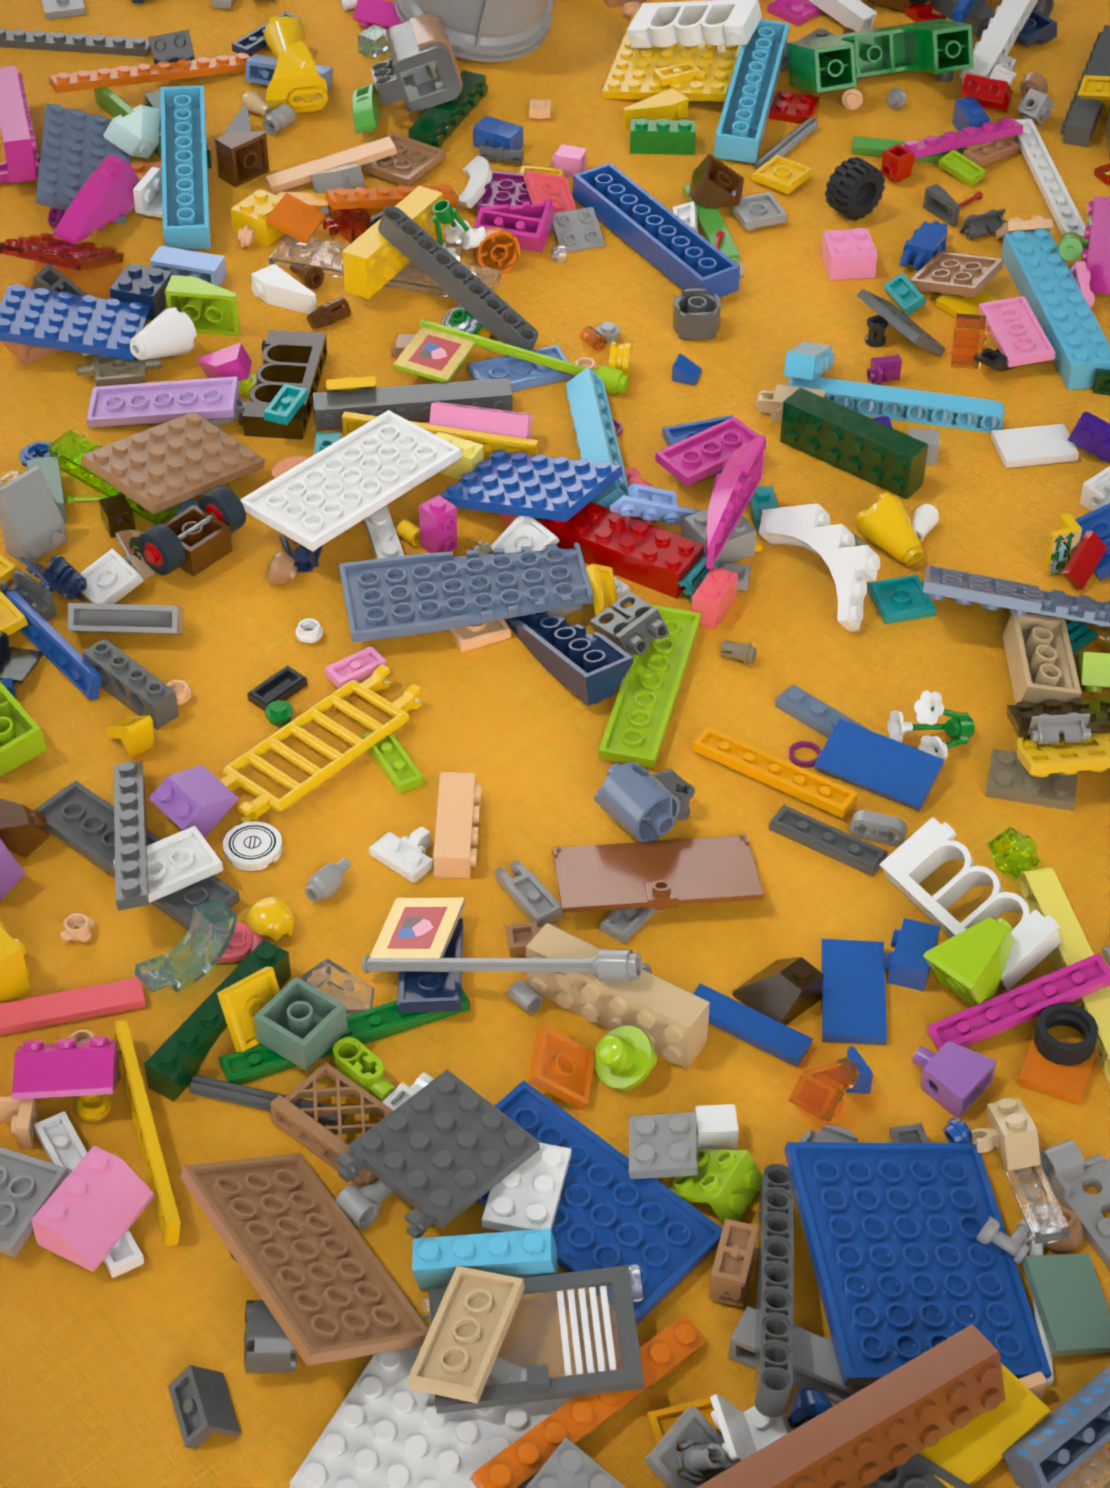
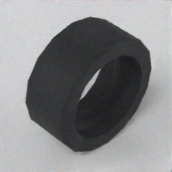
[1034,1003,1098,1066]

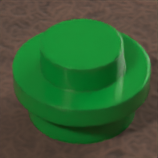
[265,700,293,726]

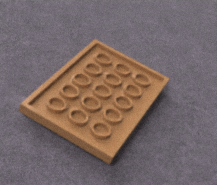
[81,412,265,514]

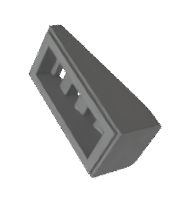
[923,184,960,227]

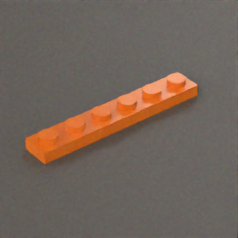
[325,184,458,210]

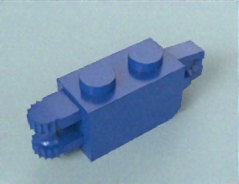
[900,221,948,271]

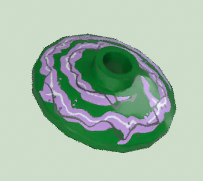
[441,305,483,335]

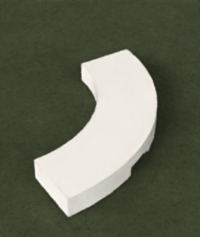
[457,156,493,208]

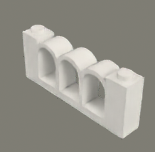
[627,0,762,48]
[879,817,1062,991]

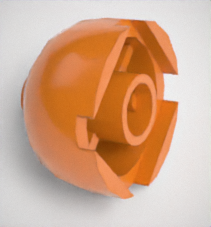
[473,226,521,275]

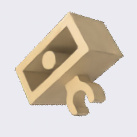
[971,1098,1041,1171]

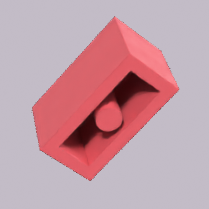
[691,566,738,629]

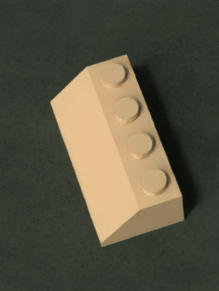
[1002,613,1082,704]

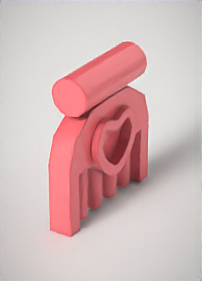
[213,922,264,963]

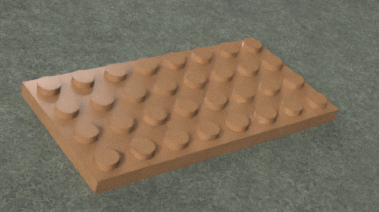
[180,1153,429,1366]

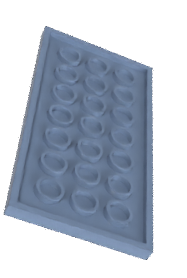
[35,103,130,225]

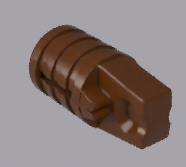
[306,297,351,329]

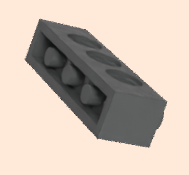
[83,638,179,730]

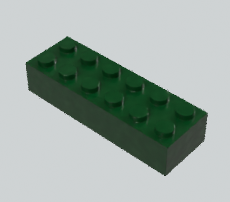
[780,387,928,500]

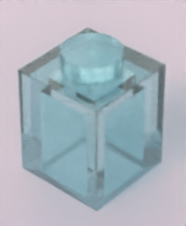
[358,25,388,59]

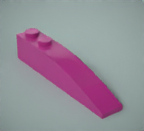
[53,154,140,245]
[705,435,766,569]

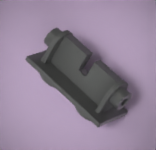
[959,208,1007,239]

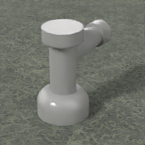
[976,1216,1033,1264]

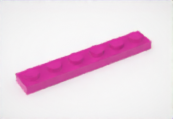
[901,118,1023,159]
[927,953,1110,1051]

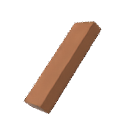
[963,137,1020,167]

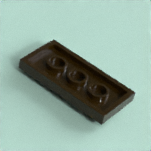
[1007,697,1110,737]

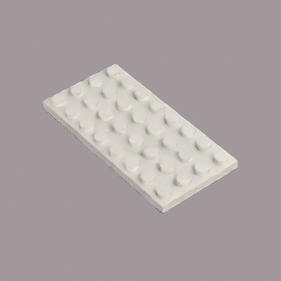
[240,410,462,551]

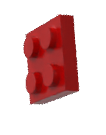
[768,90,820,124]

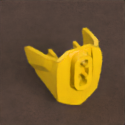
[265,41,328,113]

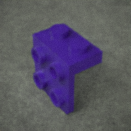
[1068,412,1110,464]

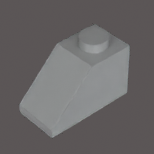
[311,164,365,193]

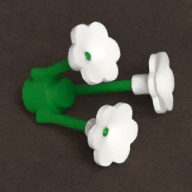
[432,199,486,258]
[887,690,975,767]

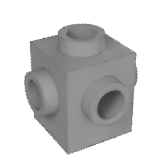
[1017,88,1054,126]

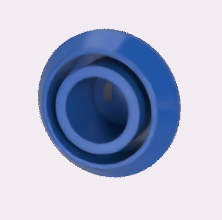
[788,1387,833,1430]

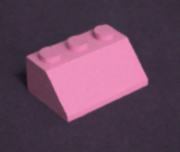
[31,1146,154,1272]

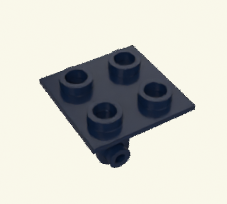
[20,555,87,602]

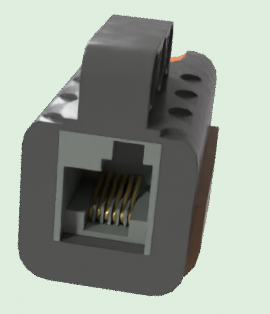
[371,13,463,112]

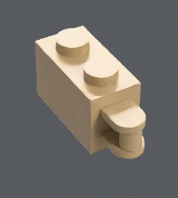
[755,384,826,423]

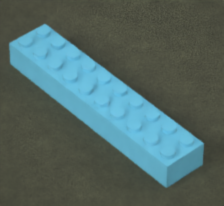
[713,19,790,164]
[160,85,211,250]
[1001,229,1110,390]

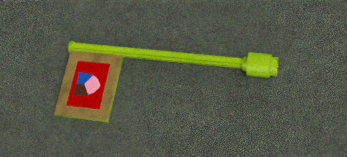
[393,318,630,395]

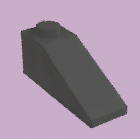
[32,263,87,296]

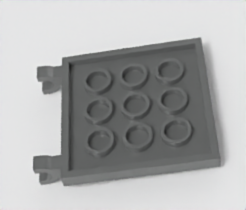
[336,1070,540,1239]

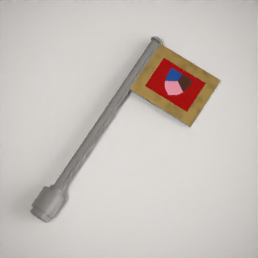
[361,898,642,982]

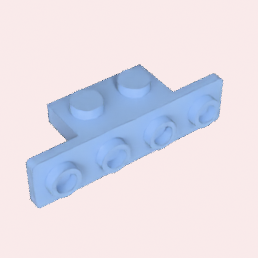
[610,483,700,526]

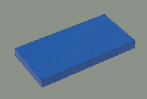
[814,718,945,812]
[821,939,887,1045]

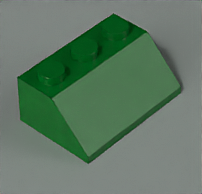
[630,118,696,155]

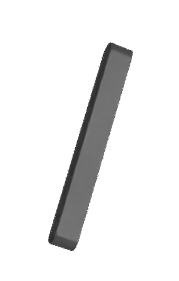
[378,206,538,351]
[754,1164,794,1418]

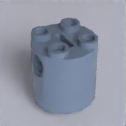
[594,762,681,843]

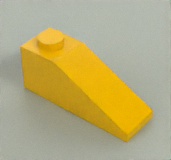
[623,88,689,129]

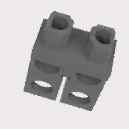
[590,591,669,656]

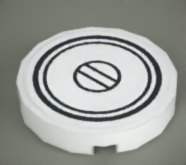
[223,821,283,871]

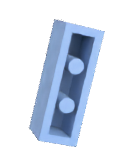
[150,246,227,287]

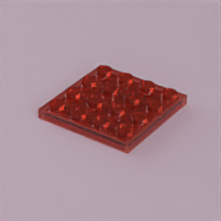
[0,233,124,271]

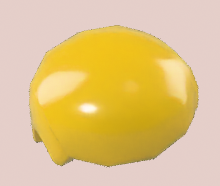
[248,897,295,941]

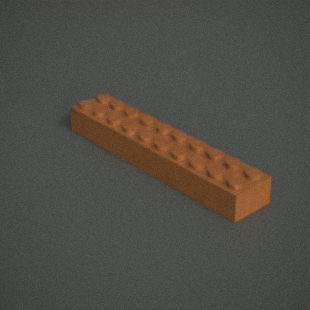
[696,1324,1006,1488]

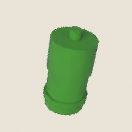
[1059,232,1083,261]

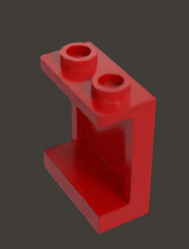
[961,74,1013,113]

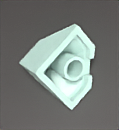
[103,105,160,159]

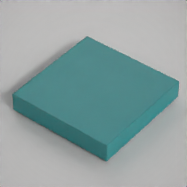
[867,575,936,624]

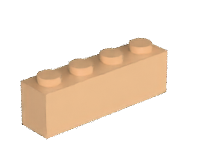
[433,772,481,879]

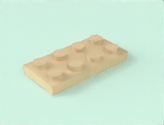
[407,1266,525,1404]

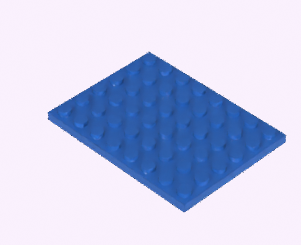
[784,1142,1052,1386]

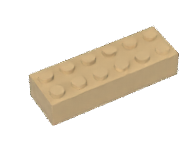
[526,923,710,1068]

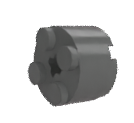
[673,288,721,341]
[244,1300,298,1373]

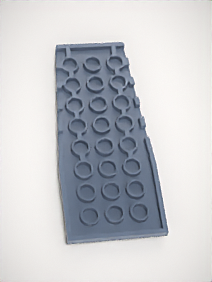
[339,543,593,643]
[923,565,1110,627]

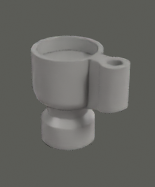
[263,103,296,135]

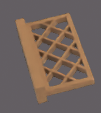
[270,1062,393,1188]

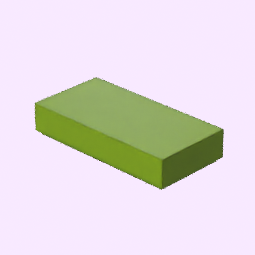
[938,149,986,187]

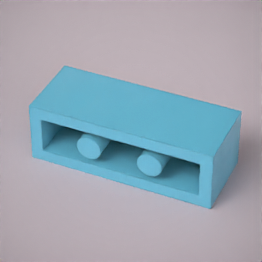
[784,341,835,380]

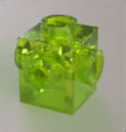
[988,826,1041,879]

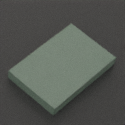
[1022,1253,1110,1356]

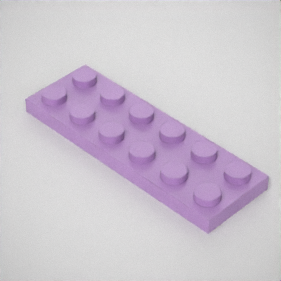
[86,376,240,428]

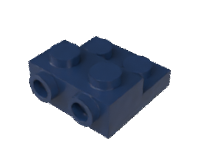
[1015,9,1057,47]

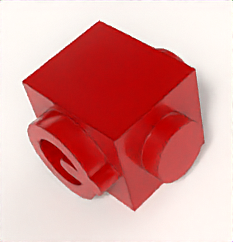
[881,144,915,183]

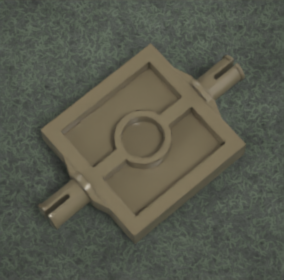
[77,355,161,387]

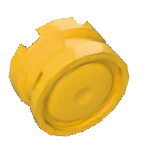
[609,341,632,375]

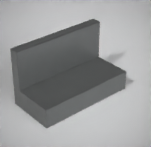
[168,1365,241,1449]

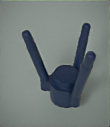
[279,534,323,572]

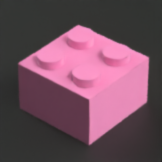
[821,228,877,280]

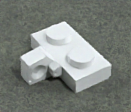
[369,826,433,883]

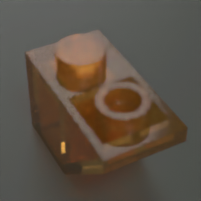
[788,1058,860,1122]

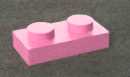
[1070,261,1094,308]
[325,646,387,689]

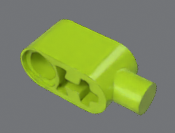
[333,1037,396,1102]

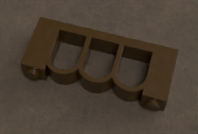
[239,330,328,440]

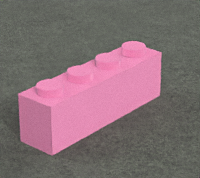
[429,402,534,439]

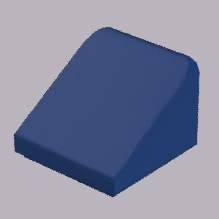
[672,354,702,385]
[844,1047,873,1094]

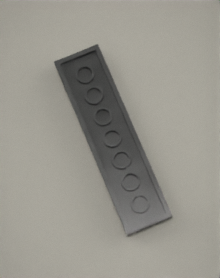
[33,780,240,935]

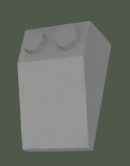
[0,466,67,566]

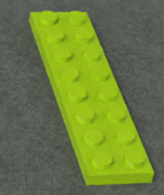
[598,604,702,768]

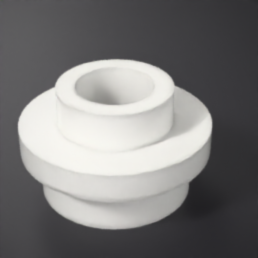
[295,618,323,643]

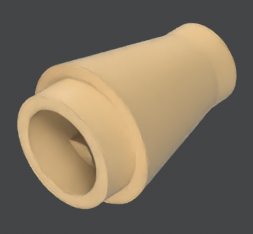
[241,91,272,117]

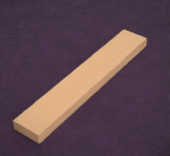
[265,137,397,194]

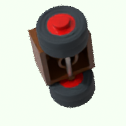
[138,485,246,576]

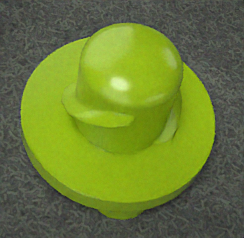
[595,1026,657,1092]

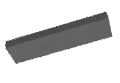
[769,805,888,877]

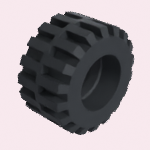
[825,157,885,220]

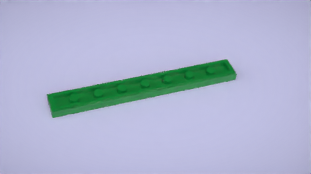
[219,988,470,1085]

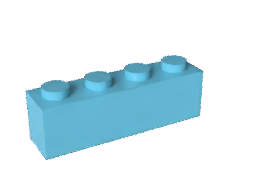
[412,1228,557,1290]

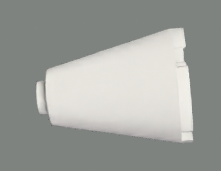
[130,307,197,360]

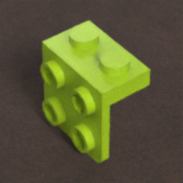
[669,1149,763,1226]

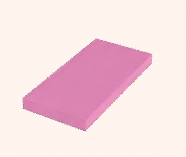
[978,296,1056,367]

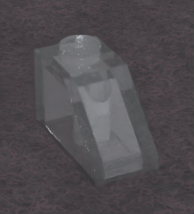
[302,958,374,1015]

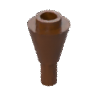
[290,263,324,289]

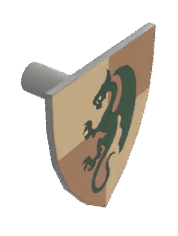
[115,530,156,579]

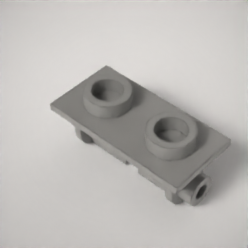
[1028,712,1091,745]

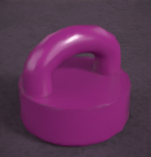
[48,208,66,228]

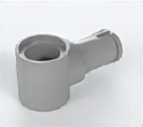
[336,1179,395,1229]

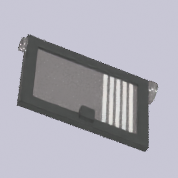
[422,1264,644,1414]

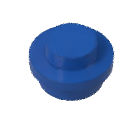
[943,1118,972,1143]

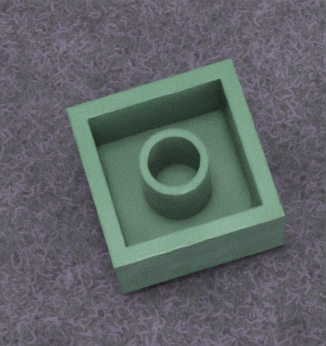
[254,977,348,1071]

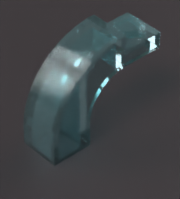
[134,899,237,992]

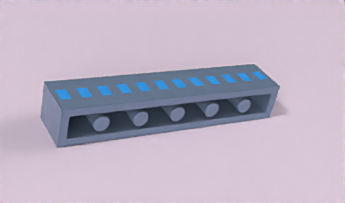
[1003,1366,1110,1488]

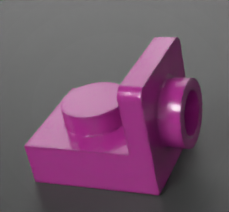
[867,355,902,385]

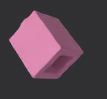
[552,144,586,177]

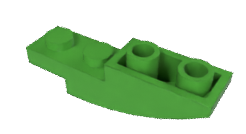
[352,83,381,134]

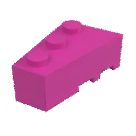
[474,199,555,253]

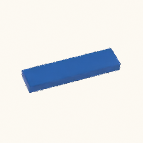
[693,983,813,1067]

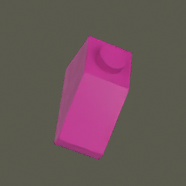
[197,343,252,381]

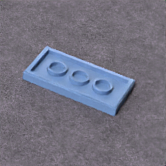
[468,345,575,392]

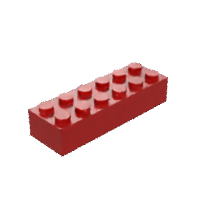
[540,502,704,599]

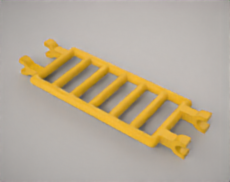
[220,664,423,824]

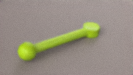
[64,493,118,504]

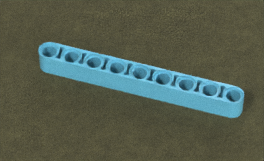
[787,377,1005,433]

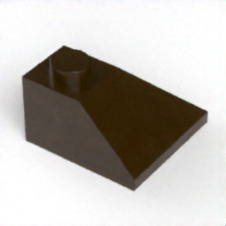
[733,957,824,1025]

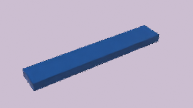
[6,591,102,701]

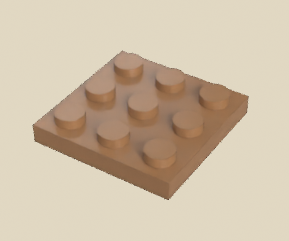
[361,132,446,187]
[910,251,1003,298]

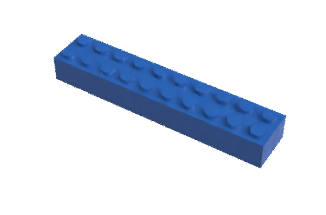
[573,162,740,297]

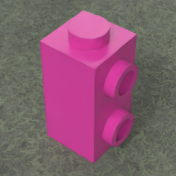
[419,495,458,553]

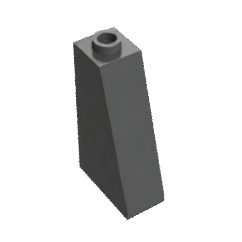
[931,0,995,37]

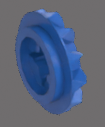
[20,442,61,468]

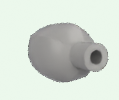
[305,858,351,902]

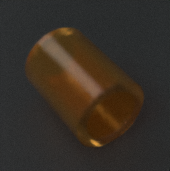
[580,326,607,351]

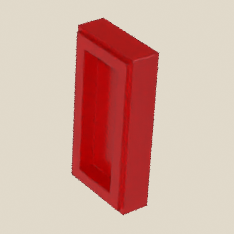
[1062,531,1107,590]

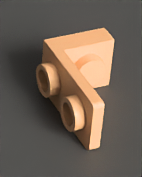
[0,1097,39,1149]

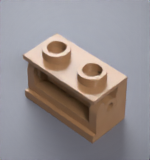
[709,1219,759,1307]

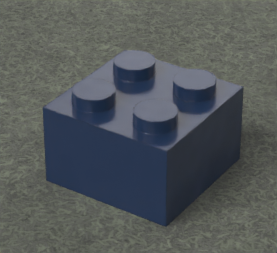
[109,264,172,320]

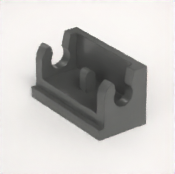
[1,569,56,621]

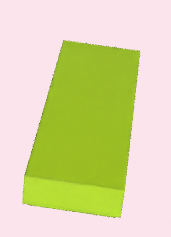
[361,731,425,794]

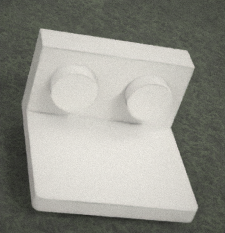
[133,167,163,218]
[710,1394,792,1464]

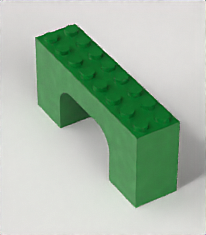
[787,19,974,93]

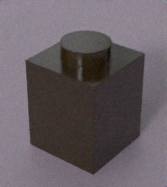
[99,493,136,538]

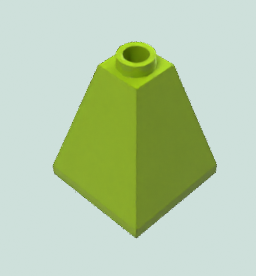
[923,917,1015,1006]

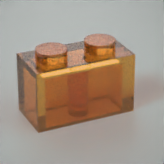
[951,313,990,369]

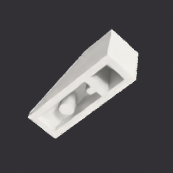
[251,264,317,314]

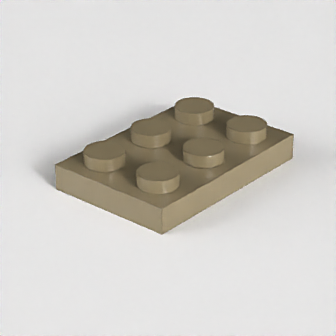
[985,749,1078,811]

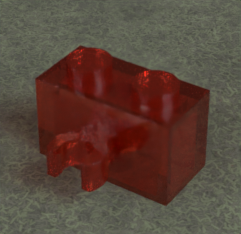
[323,204,371,243]

